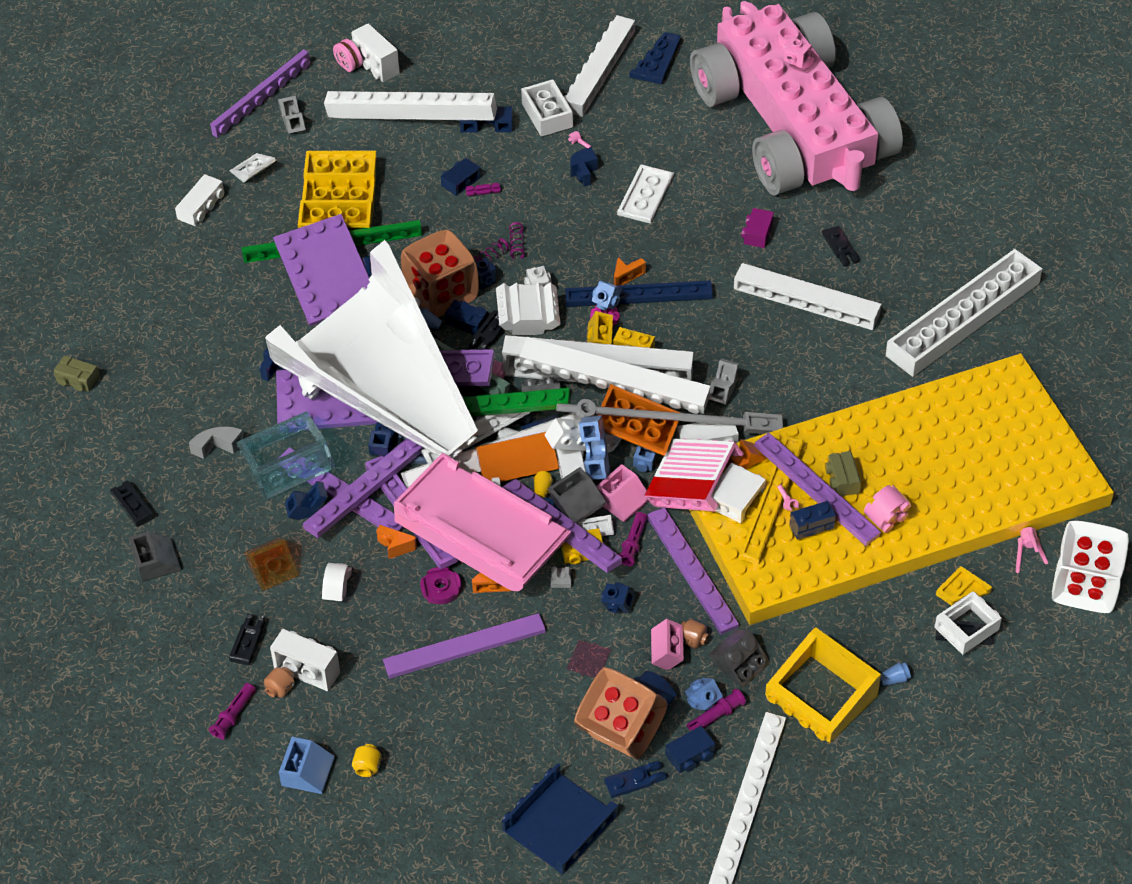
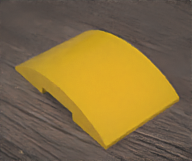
[298,151,376,228]

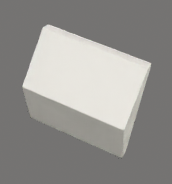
[230,153,276,182]

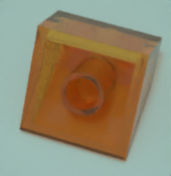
[243,537,299,591]

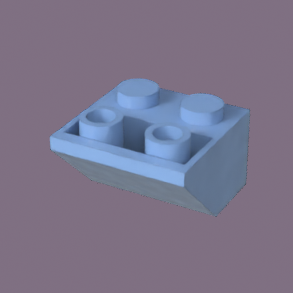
[279,737,335,794]

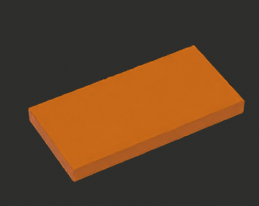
[476,431,559,482]

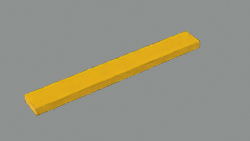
[739,436,804,564]

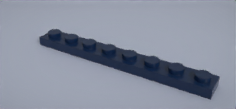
[565,280,713,307]

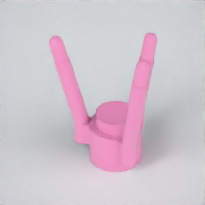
[1016,527,1048,573]

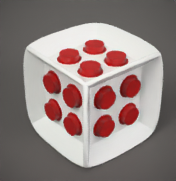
[1052,521,1129,613]

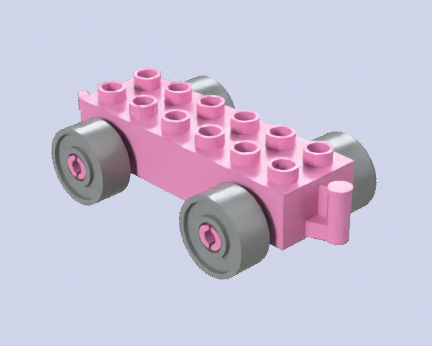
[690,1,903,196]

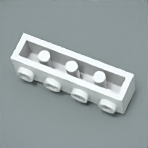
[545,418,622,452]

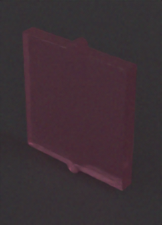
[567,640,611,678]

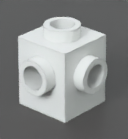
[524,266,551,287]

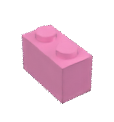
[651,619,683,670]

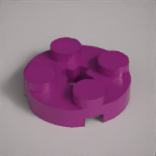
[420,567,461,604]

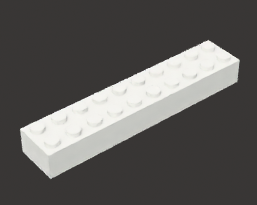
[886,249,1042,377]
[502,335,693,384]

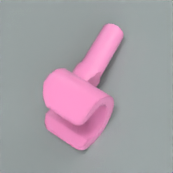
[568,131,591,148]
[778,484,799,511]

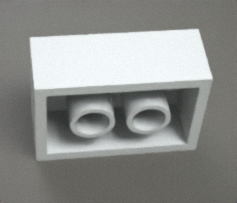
[351,24,400,82]
[521,80,573,137]
[270,629,340,691]

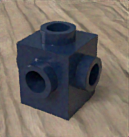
[475,258,497,290]
[601,582,635,613]

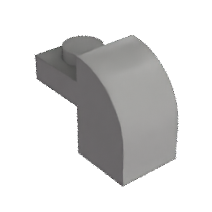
[709,358,739,404]

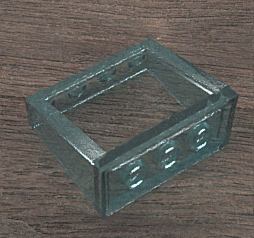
[236,411,335,500]

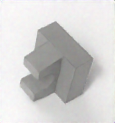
[551,567,571,588]

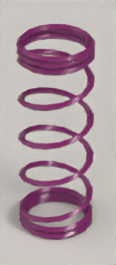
[509,222,524,259]
[473,238,509,262]

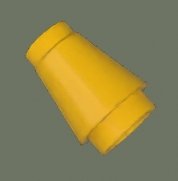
[534,471,553,498]

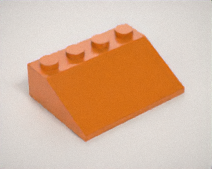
[597,384,680,456]

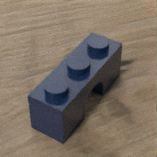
[460,106,512,133]

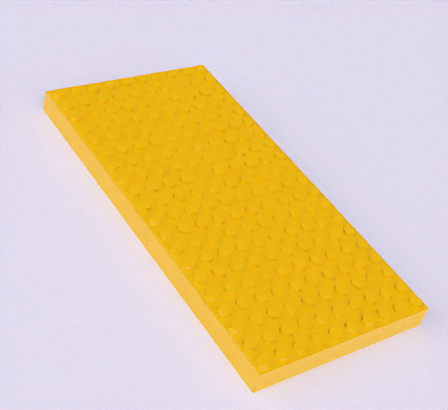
[689,353,1114,625]

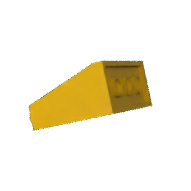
[765,627,881,743]

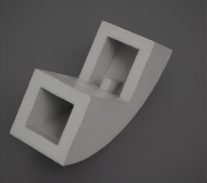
[278,96,306,133]
[189,427,244,459]

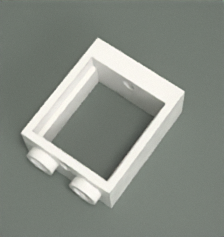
[935,592,1002,655]

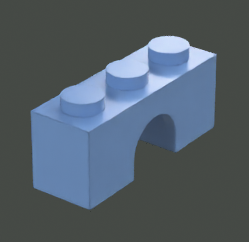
[579,415,610,480]

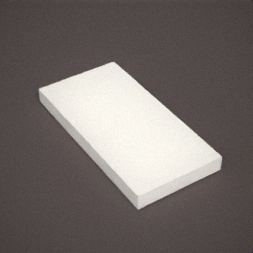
[617,165,674,224]

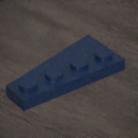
[629,32,681,84]

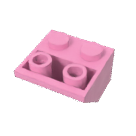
[596,464,649,523]

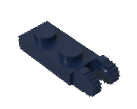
[604,761,667,799]

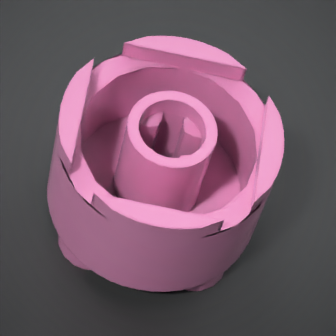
[864,485,911,533]

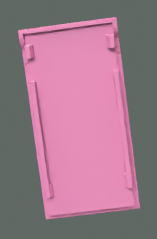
[394,453,571,591]

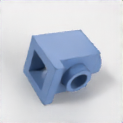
[633,445,658,472]

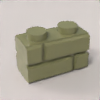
[54,356,100,392]
[825,451,861,496]

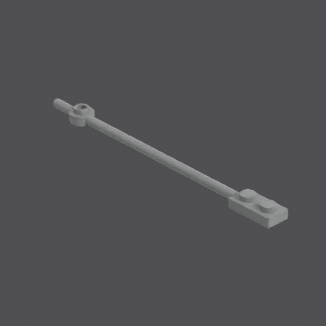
[556,399,783,434]

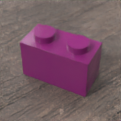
[741,208,774,248]

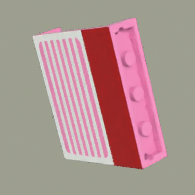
[644,438,744,511]

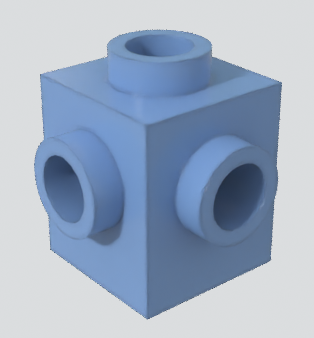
[592,281,622,311]
[685,678,723,711]

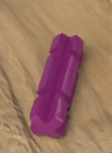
[466,183,501,196]

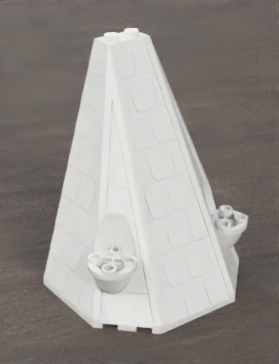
[265,240,478,459]

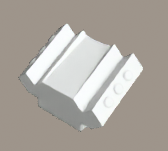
[496,282,560,335]

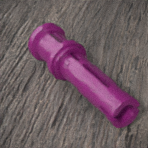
[618,512,647,566]
[209,683,256,740]
[686,688,746,731]

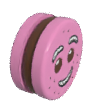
[333,39,363,72]

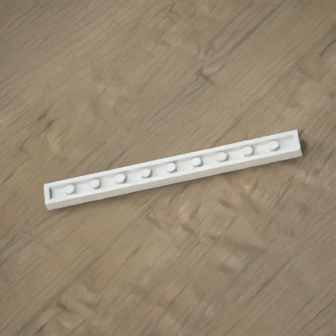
[709,712,786,884]

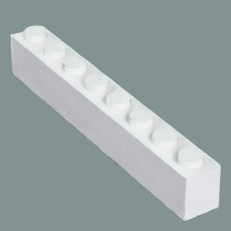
[564,15,635,117]
[734,263,881,330]

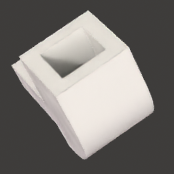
[322,563,352,601]

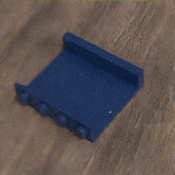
[502,763,618,875]

